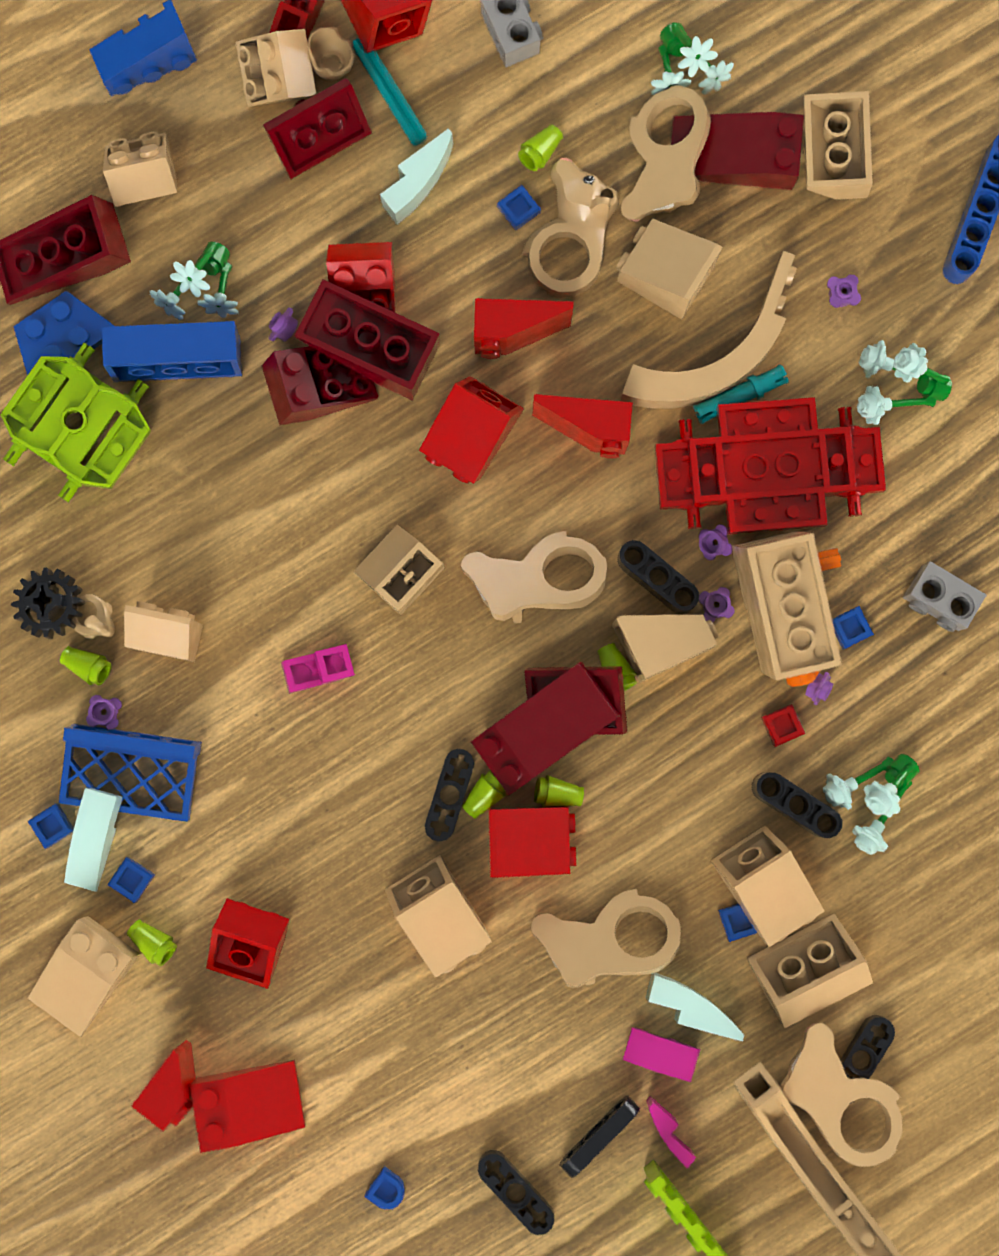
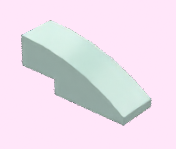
[380,128,453,225]
[64,788,123,892]
[646,973,744,1042]

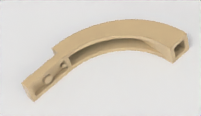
[620,251,797,409]
[733,1062,902,1256]

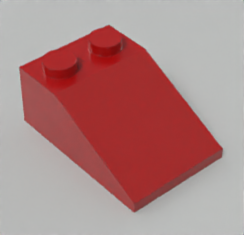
[474,298,574,359]
[532,394,633,458]
[190,1060,306,1153]

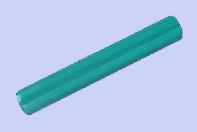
[352,37,427,146]

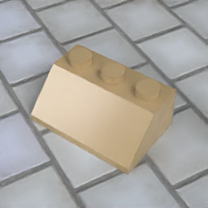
[803,91,873,200]
[747,914,873,1028]

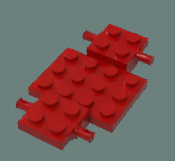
[654,397,886,534]

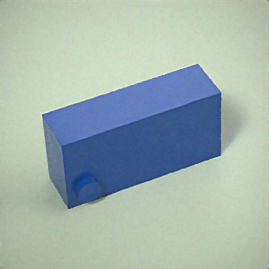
[101,321,242,382]

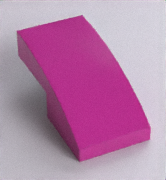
[281,644,355,694]
[623,1027,701,1082]
[646,1096,696,1168]

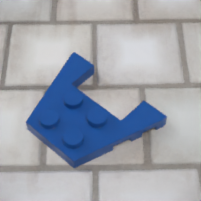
[13,291,114,419]

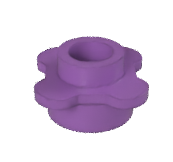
[827,274,861,308]
[269,307,298,342]
[699,525,733,560]
[699,587,735,622]
[805,672,833,705]
[86,695,122,730]

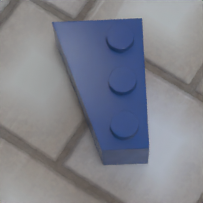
[89,0,197,96]

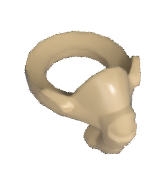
[72,594,115,639]

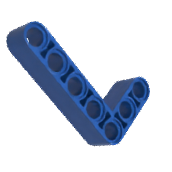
[943,135,999,284]

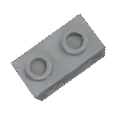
[480,0,543,68]
[903,561,987,632]

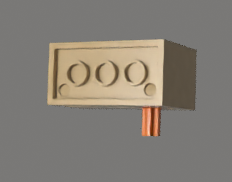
[732,531,842,687]

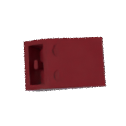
[261,346,379,425]

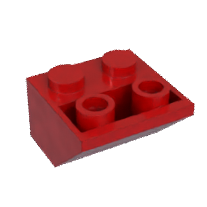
[326,242,396,313]

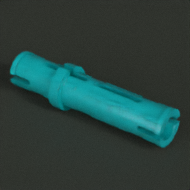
[693,364,789,424]

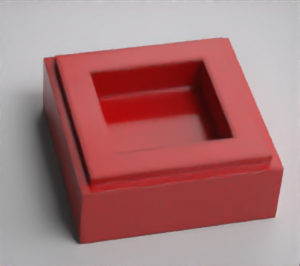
[761,704,805,747]

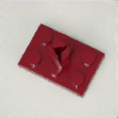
[263,78,372,179]
[524,666,627,735]

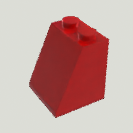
[341,0,432,54]
[419,376,524,484]
[489,807,576,878]

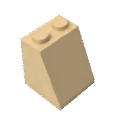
[616,219,723,320]
[612,615,719,683]
[711,825,824,947]
[385,855,492,978]

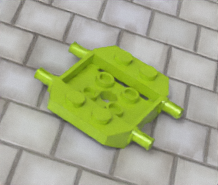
[0,342,151,503]

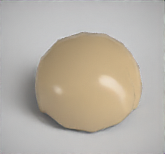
[307,27,354,80]

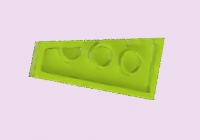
[644,1159,728,1256]

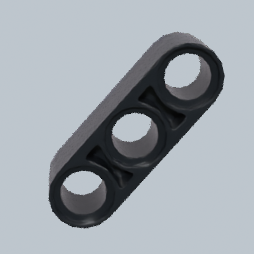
[617,540,699,614]
[752,772,842,838]

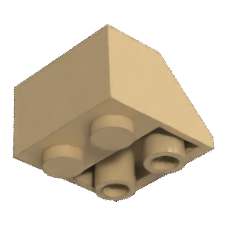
[235,29,316,107]
[103,132,177,207]
[353,525,445,615]
[124,601,203,662]

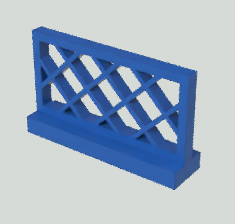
[59,723,202,822]

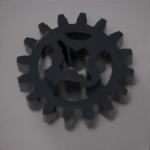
[11,567,85,639]

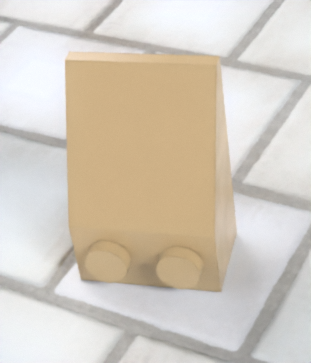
[28,916,140,1037]

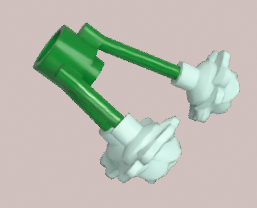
[857,340,952,425]
[823,754,920,855]

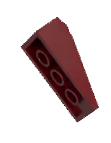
[671,112,804,190]
[0,195,131,305]
[294,279,440,401]
[471,662,620,795]

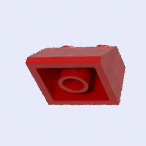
[206,898,289,989]
[131,1040,196,1132]

